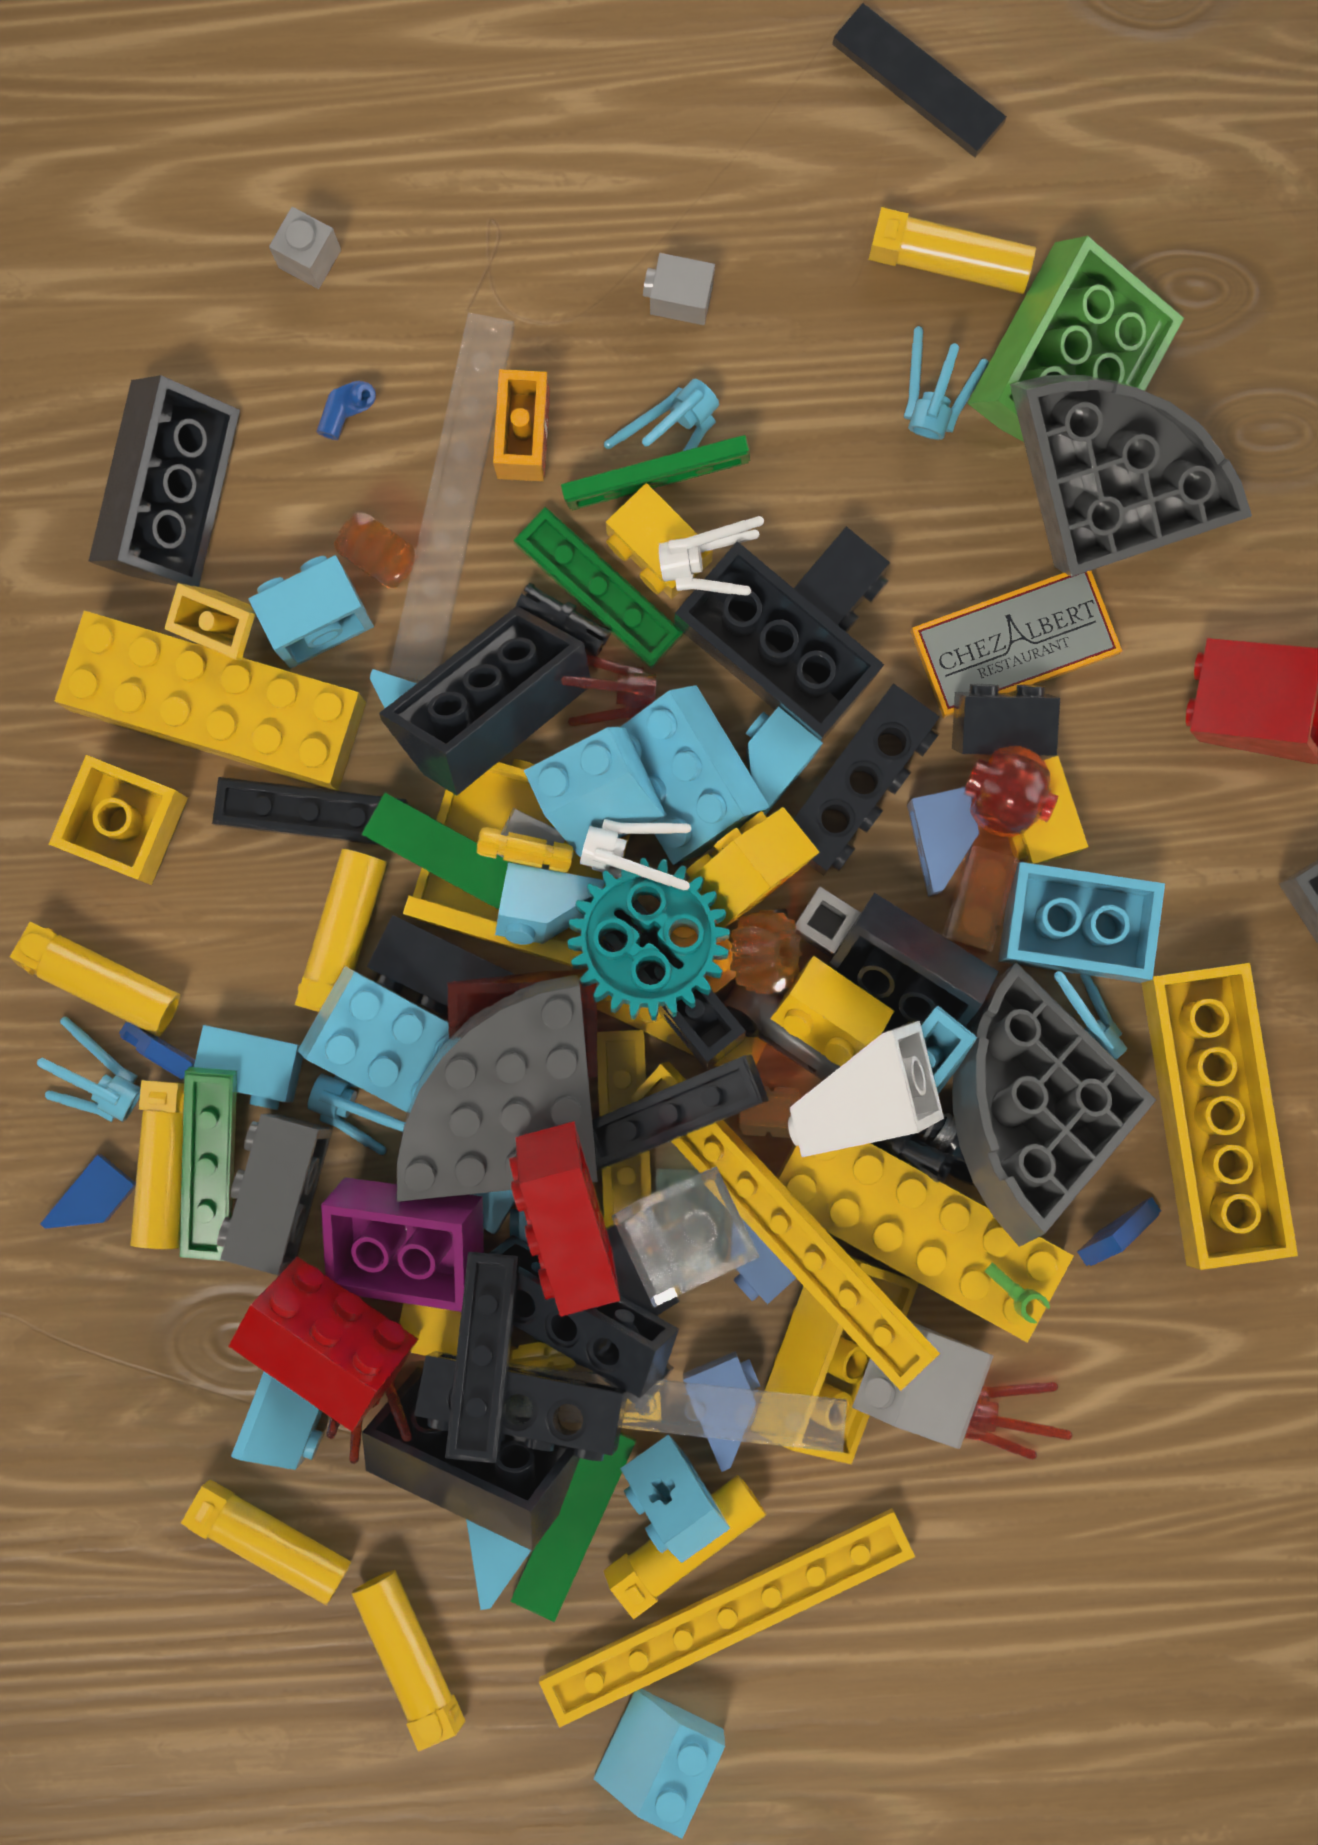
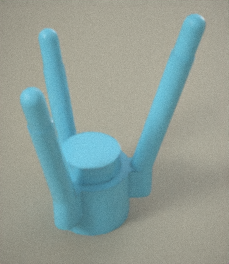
[903,326,989,440]
[604,379,720,451]
[1054,971,1127,1060]
[37,1017,141,1122]
[308,1074,405,1155]

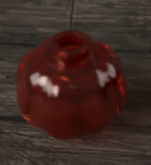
[963,746,1058,837]

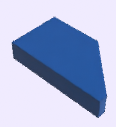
[119,1021,195,1080]
[40,1154,136,1229]
[1077,1197,1161,1266]

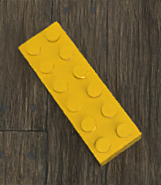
[54,610,366,791]
[1141,963,1298,1270]
[776,1143,1074,1343]

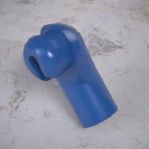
[316,381,376,440]

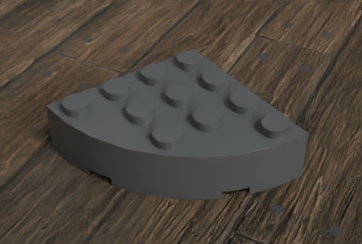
[1010,375,1252,577]
[953,963,1156,1247]
[397,974,597,1201]

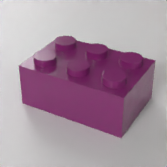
[321,1177,484,1312]

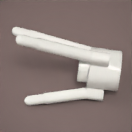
[659,516,764,596]
[580,819,692,890]

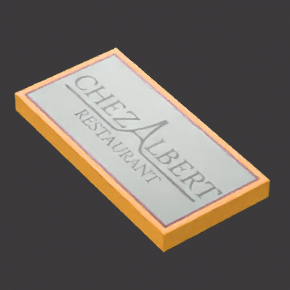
[910,570,1122,718]

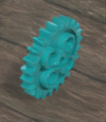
[568,858,730,1021]

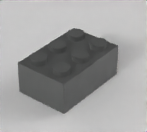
[217,1114,333,1275]

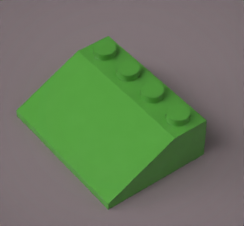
[967,236,1184,442]

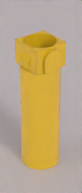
[868,207,1036,294]
[295,849,387,1012]
[10,922,181,1036]
[130,1080,184,1249]
[603,1475,767,1620]
[181,1479,351,1606]
[351,1570,466,1752]

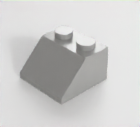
[852,1321,994,1449]

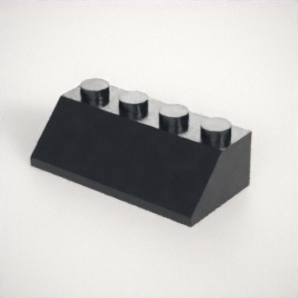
[88,375,240,587]
[674,541,885,742]
[379,606,592,796]
[362,1367,580,1551]

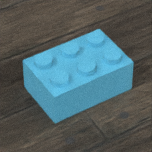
[621,685,770,865]
[998,862,1165,983]
[297,966,460,1112]

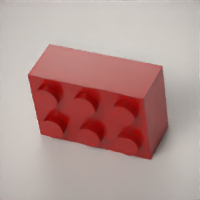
[509,1121,620,1317]
[228,1256,419,1432]

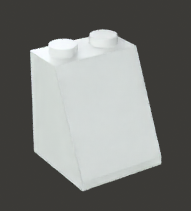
[788,1021,944,1157]

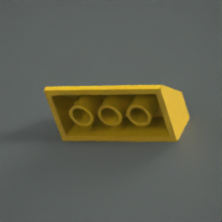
[750,1254,919,1465]

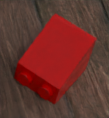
[1186,638,1318,764]

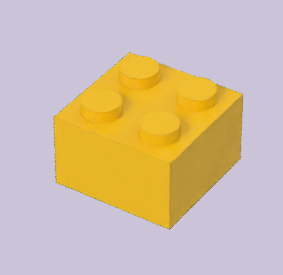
[49,755,188,885]
[686,807,820,928]

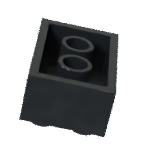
[827,893,999,1032]

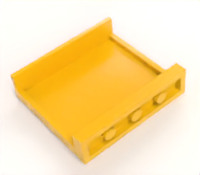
[403,759,631,971]

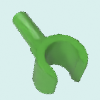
[984,1262,1050,1323]

